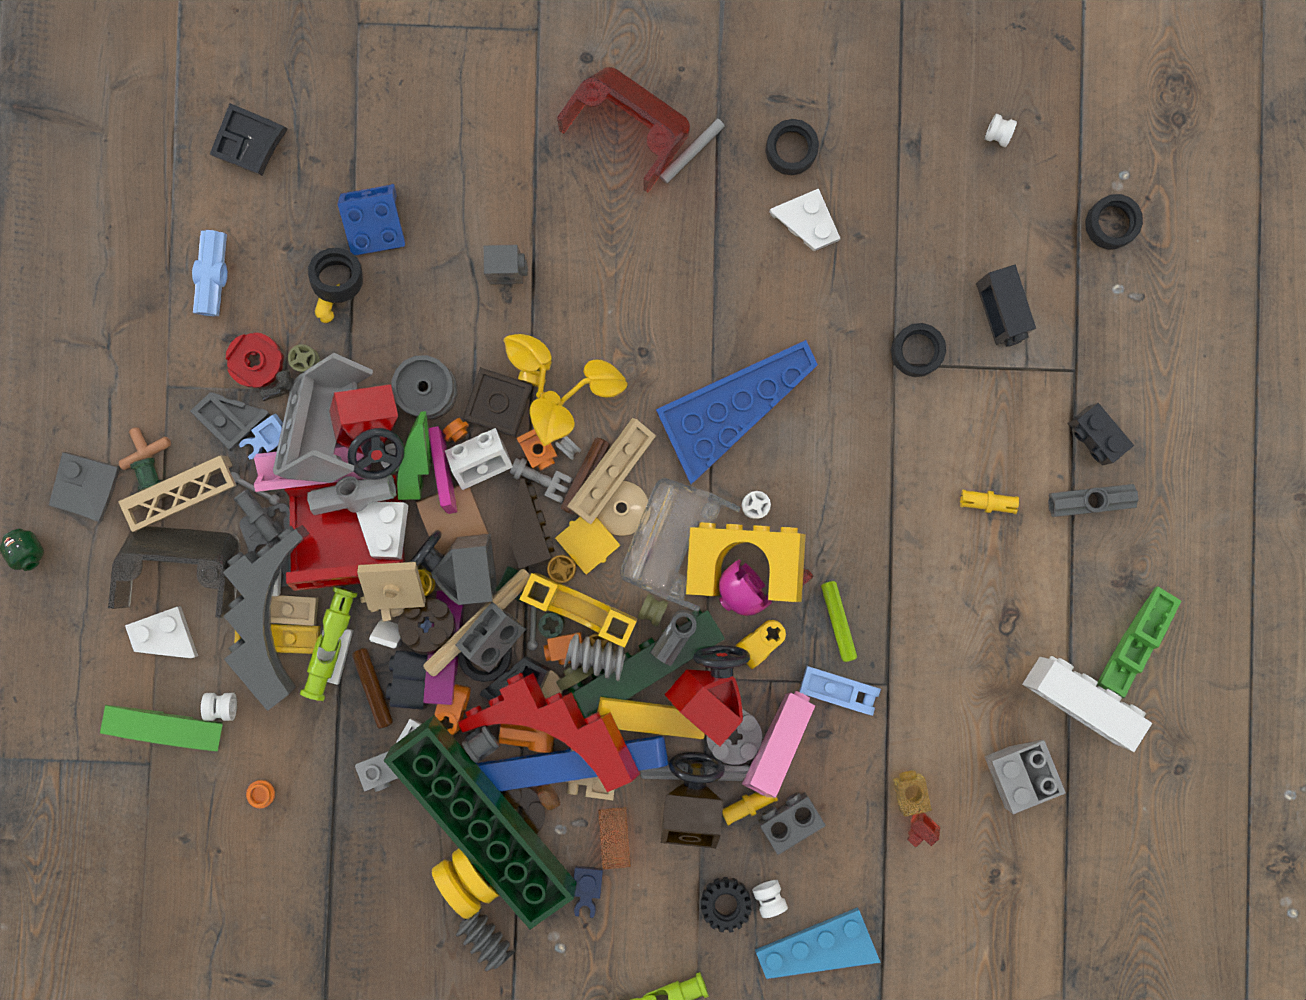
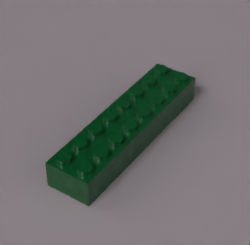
[384,715,577,930]

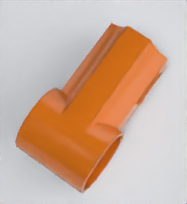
[499,724,555,753]

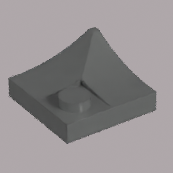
[49,452,120,522]

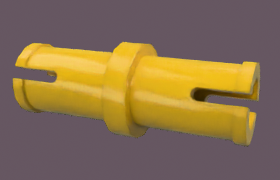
[960,489,1019,514]
[722,792,778,826]

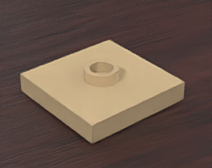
[357,562,426,610]

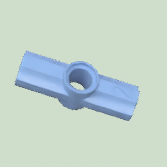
[192,230,228,317]

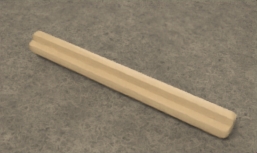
[423,569,530,677]

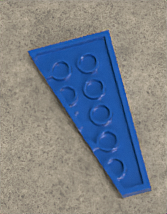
[656,340,818,485]

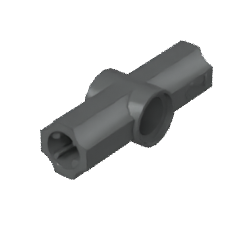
[1048,484,1139,517]

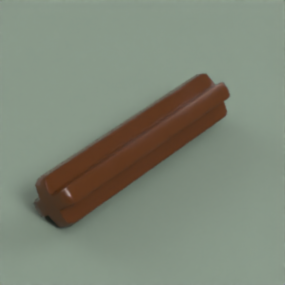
[561,437,610,515]
[352,648,393,729]

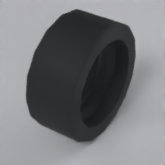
[766,119,819,175]
[1085,194,1143,250]
[308,248,363,303]
[891,323,946,377]
[458,648,513,682]

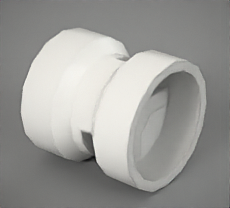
[201,693,237,721]
[752,880,788,918]

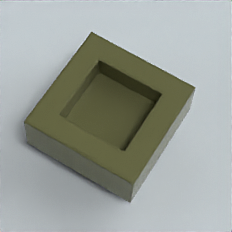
[556,666,594,691]

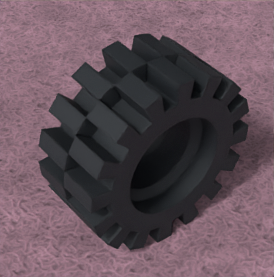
[701,877,752,933]

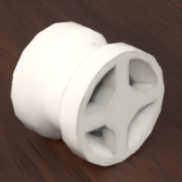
[985,114,1017,147]
[742,491,771,519]

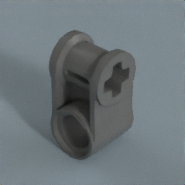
[462,726,501,763]

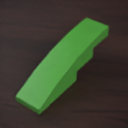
[1097,586,1181,698]
[100,705,223,752]

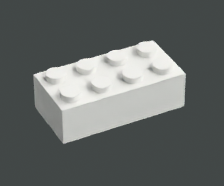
[1022,656,1152,752]

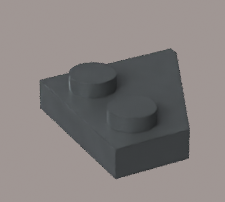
[190,392,270,451]

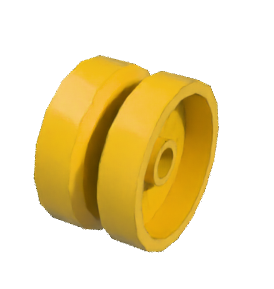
[432,848,499,919]

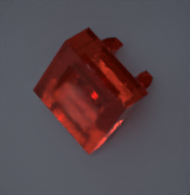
[907,809,940,847]

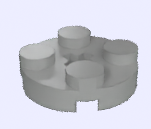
[706,709,762,765]

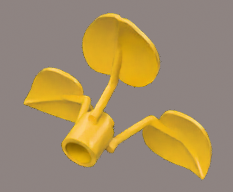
[503,334,628,446]

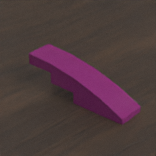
[423,590,464,705]

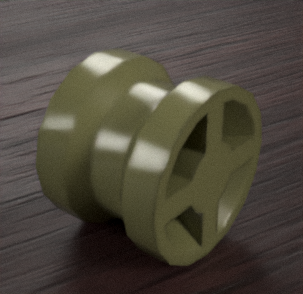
[288,344,320,373]
[637,593,669,627]

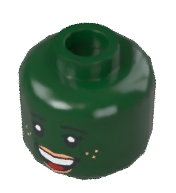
[0,529,44,571]

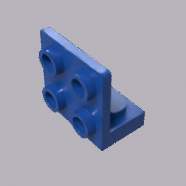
[338,184,405,255]

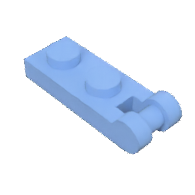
[799,666,881,716]

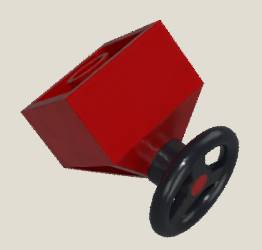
[329,384,404,480]
[664,645,750,747]

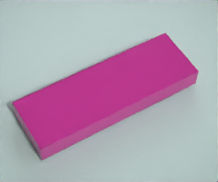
[428,426,457,514]

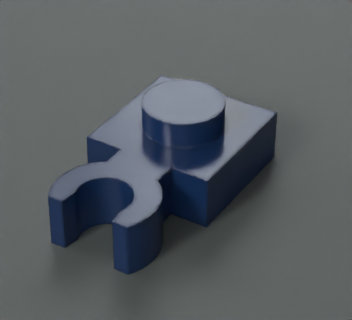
[574,866,603,918]

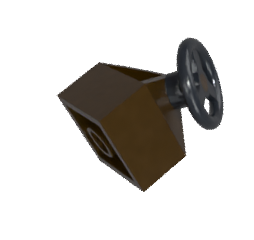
[660,752,725,849]

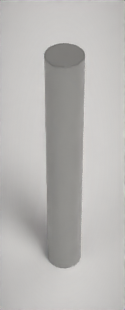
[659,119,725,184]

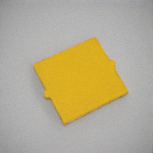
[555,517,621,575]

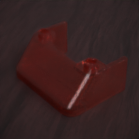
[557,67,690,193]

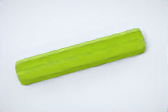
[821,581,857,662]

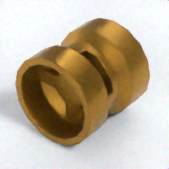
[547,555,577,583]

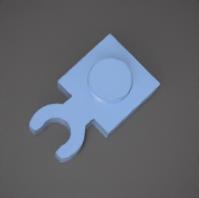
[239,413,283,459]

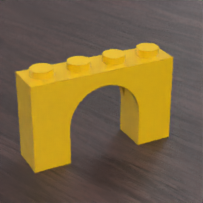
[686,522,806,602]
[519,573,637,648]

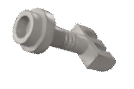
[509,458,573,503]

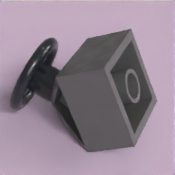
[410,530,497,605]

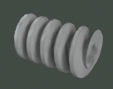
[564,634,626,681]

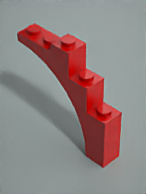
[458,673,640,792]

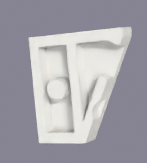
[769,189,840,251]
[356,502,408,560]

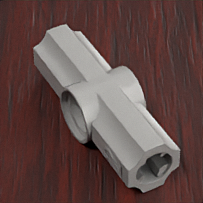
[307,475,396,515]

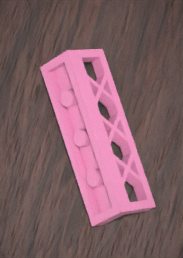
[254,444,371,492]

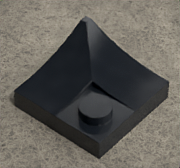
[210,103,287,176]

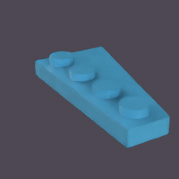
[755,907,880,979]

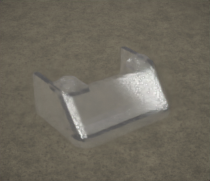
[620,478,741,612]

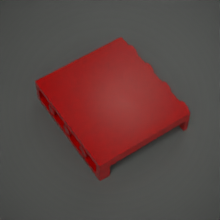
[285,474,405,591]

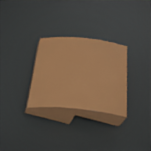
[416,485,489,554]

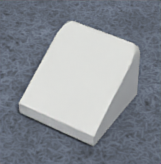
[369,620,402,649]

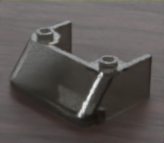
[108,526,241,618]

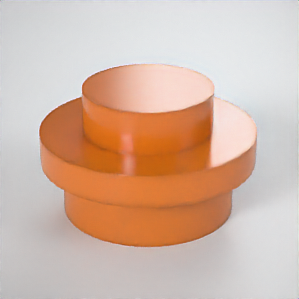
[442,418,469,443]
[246,780,275,809]

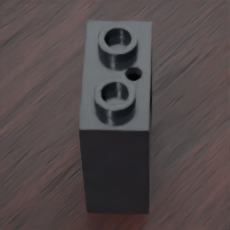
[976,264,1036,347]

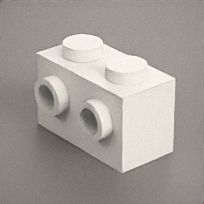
[445,428,513,490]

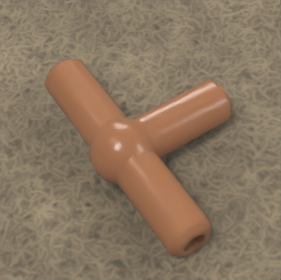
[119,427,171,470]

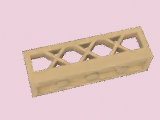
[118,455,236,532]

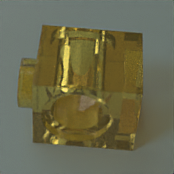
[893,771,932,816]

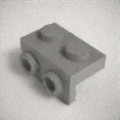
[355,752,398,792]

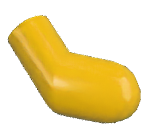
[315,284,340,323]

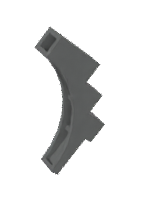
[223,525,310,711]

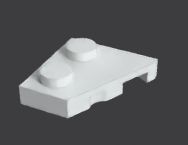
[125,606,198,658]

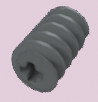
[455,909,516,972]

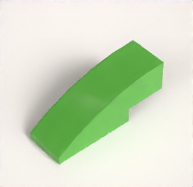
[397,411,432,500]

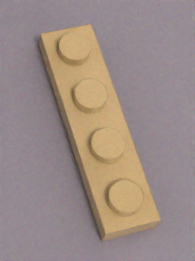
[567,418,656,524]

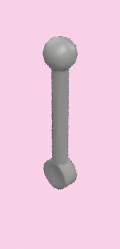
[231,472,280,505]
[527,605,538,651]

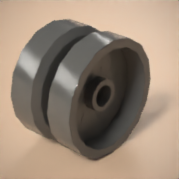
[392,355,458,420]

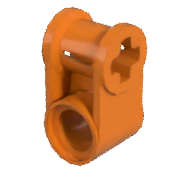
[435,684,471,735]

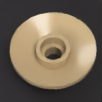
[597,481,649,536]

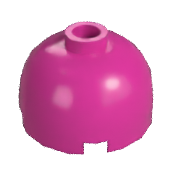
[719,559,772,616]

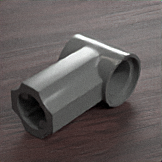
[650,610,696,666]

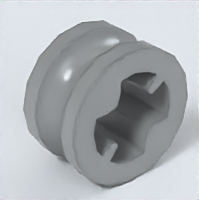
[554,436,582,460]

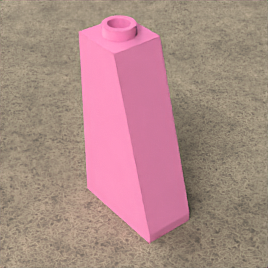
[742,691,815,798]

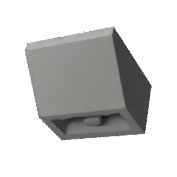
[984,740,1066,814]

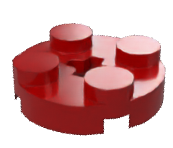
[226,333,284,389]

